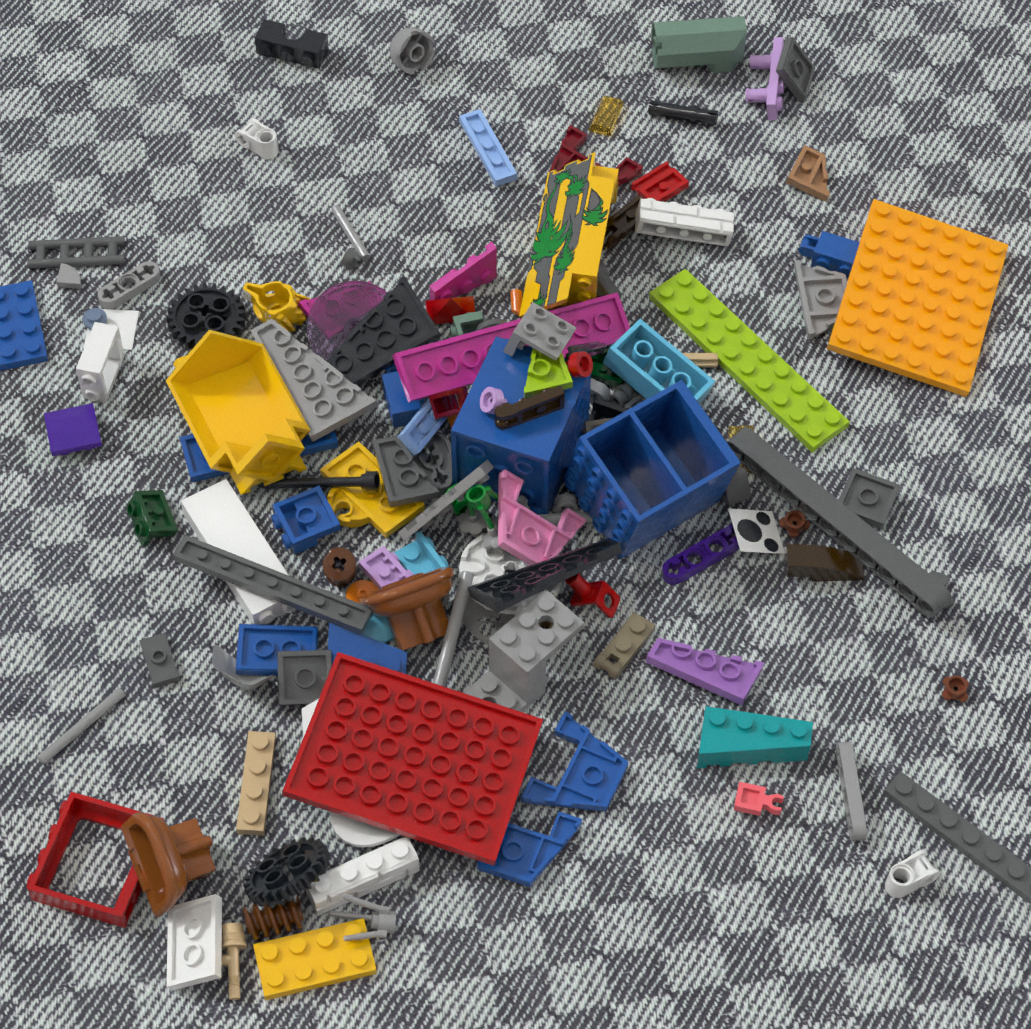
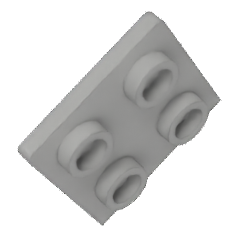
[503,302,576,360]

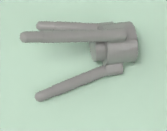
[329,894,396,941]

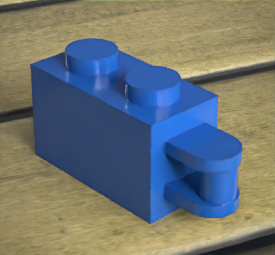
[798,231,860,278]
[382,364,425,428]

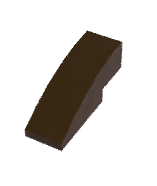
[785,544,864,582]

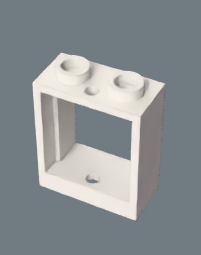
[76,322,125,402]

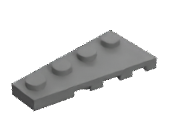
[398,460,494,541]

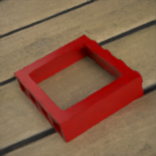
[26,791,164,928]

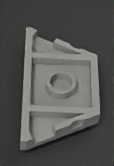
[794,260,847,340]

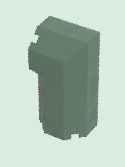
[651,16,747,73]

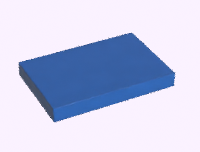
[236,624,318,676]

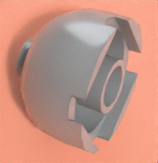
[389,27,435,75]

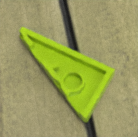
[524,348,573,398]

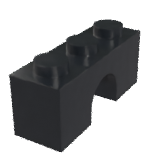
[255,19,329,69]

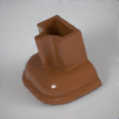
[359,567,454,650]
[121,812,216,917]

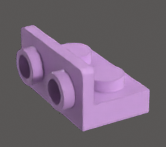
[359,546,414,589]

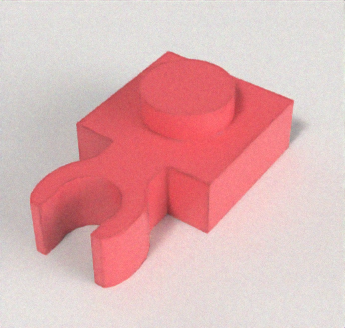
[733,782,784,816]

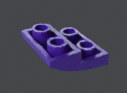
[44,403,102,456]

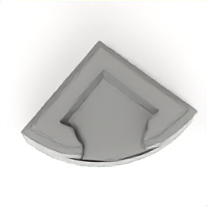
[56,263,82,289]

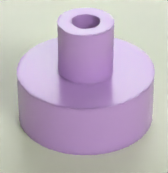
[480,387,507,414]

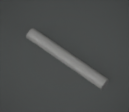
[331,205,370,261]

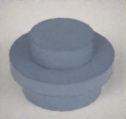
[82,308,107,330]

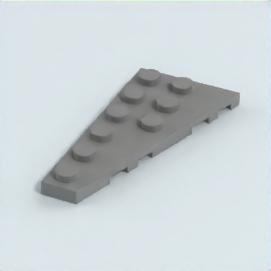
[250,319,379,442]

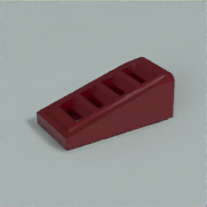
[429,386,468,420]

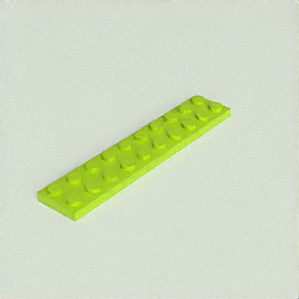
[649,269,850,453]

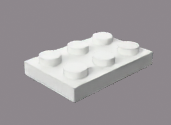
[167,894,222,990]

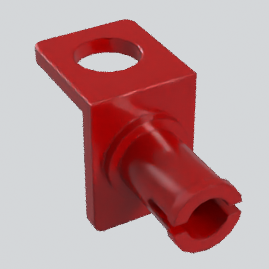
[565,573,621,618]

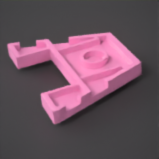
[498,469,586,565]

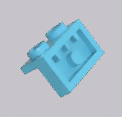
[394,531,449,575]

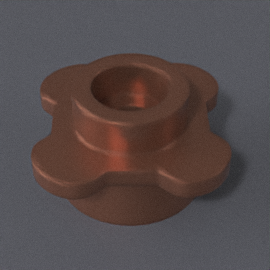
[779,510,810,538]
[942,676,969,702]

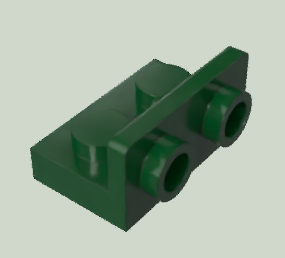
[127,490,178,546]

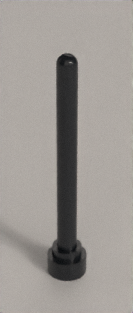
[261,471,380,492]

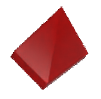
[425,296,475,324]

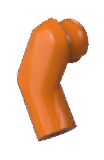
[510,289,522,318]

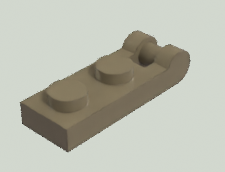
[593,612,656,680]

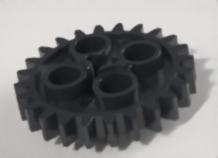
[166,283,246,350]
[243,837,331,907]

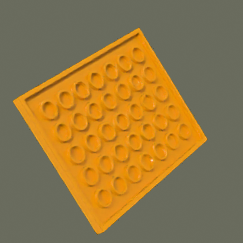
[827,199,1008,397]

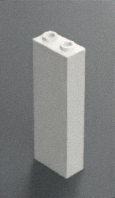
[181,479,295,625]

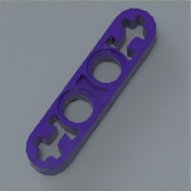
[662,524,740,585]

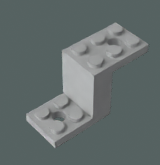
[464,590,584,712]

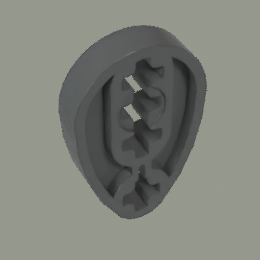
[405,431,452,495]

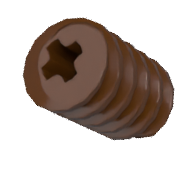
[323,547,357,586]
[242,895,304,941]

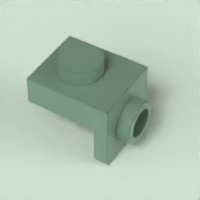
[450,311,484,338]

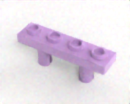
[746,37,785,120]

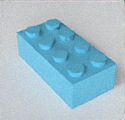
[603,319,715,404]

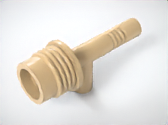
[221,923,247,1000]

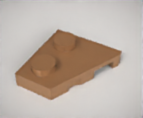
[786,145,830,202]

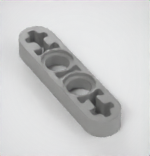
[836,742,867,841]

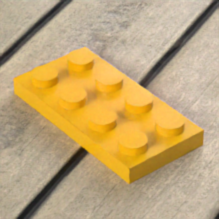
[253,918,377,1001]

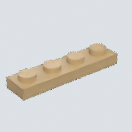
[236,731,276,836]

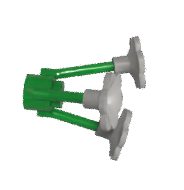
[458,485,530,550]

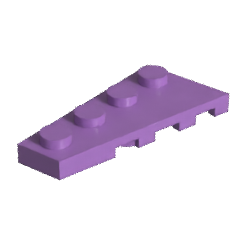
[646,638,765,705]

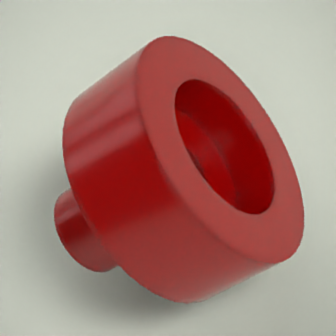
[566,351,593,378]

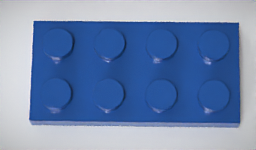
[0,280,48,371]

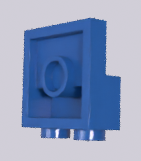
[271,486,341,555]

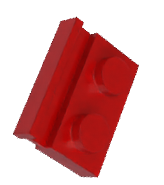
[631,161,689,202]

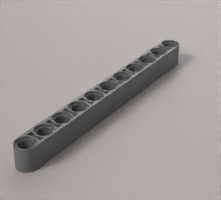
[727,427,952,617]

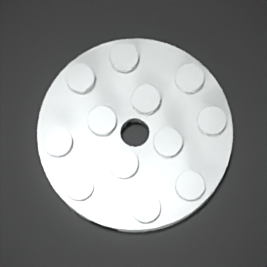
[459,534,562,614]

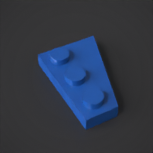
[328,622,408,674]

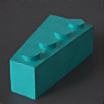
[697,706,813,769]

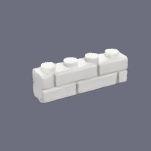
[635,198,734,247]
[306,837,420,916]

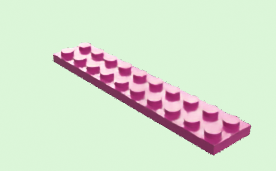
[393,292,630,403]

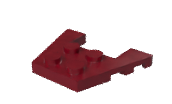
[549,125,643,187]

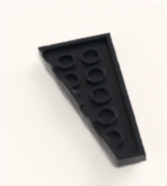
[327,275,441,385]
[468,538,622,613]

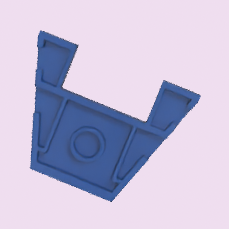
[521,711,629,812]
[477,812,582,887]

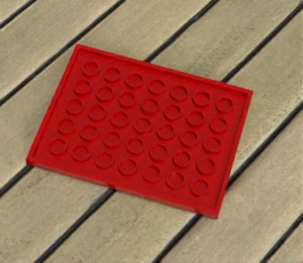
[282,652,543,866]

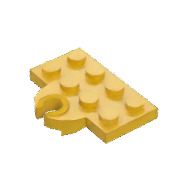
[320,441,425,538]

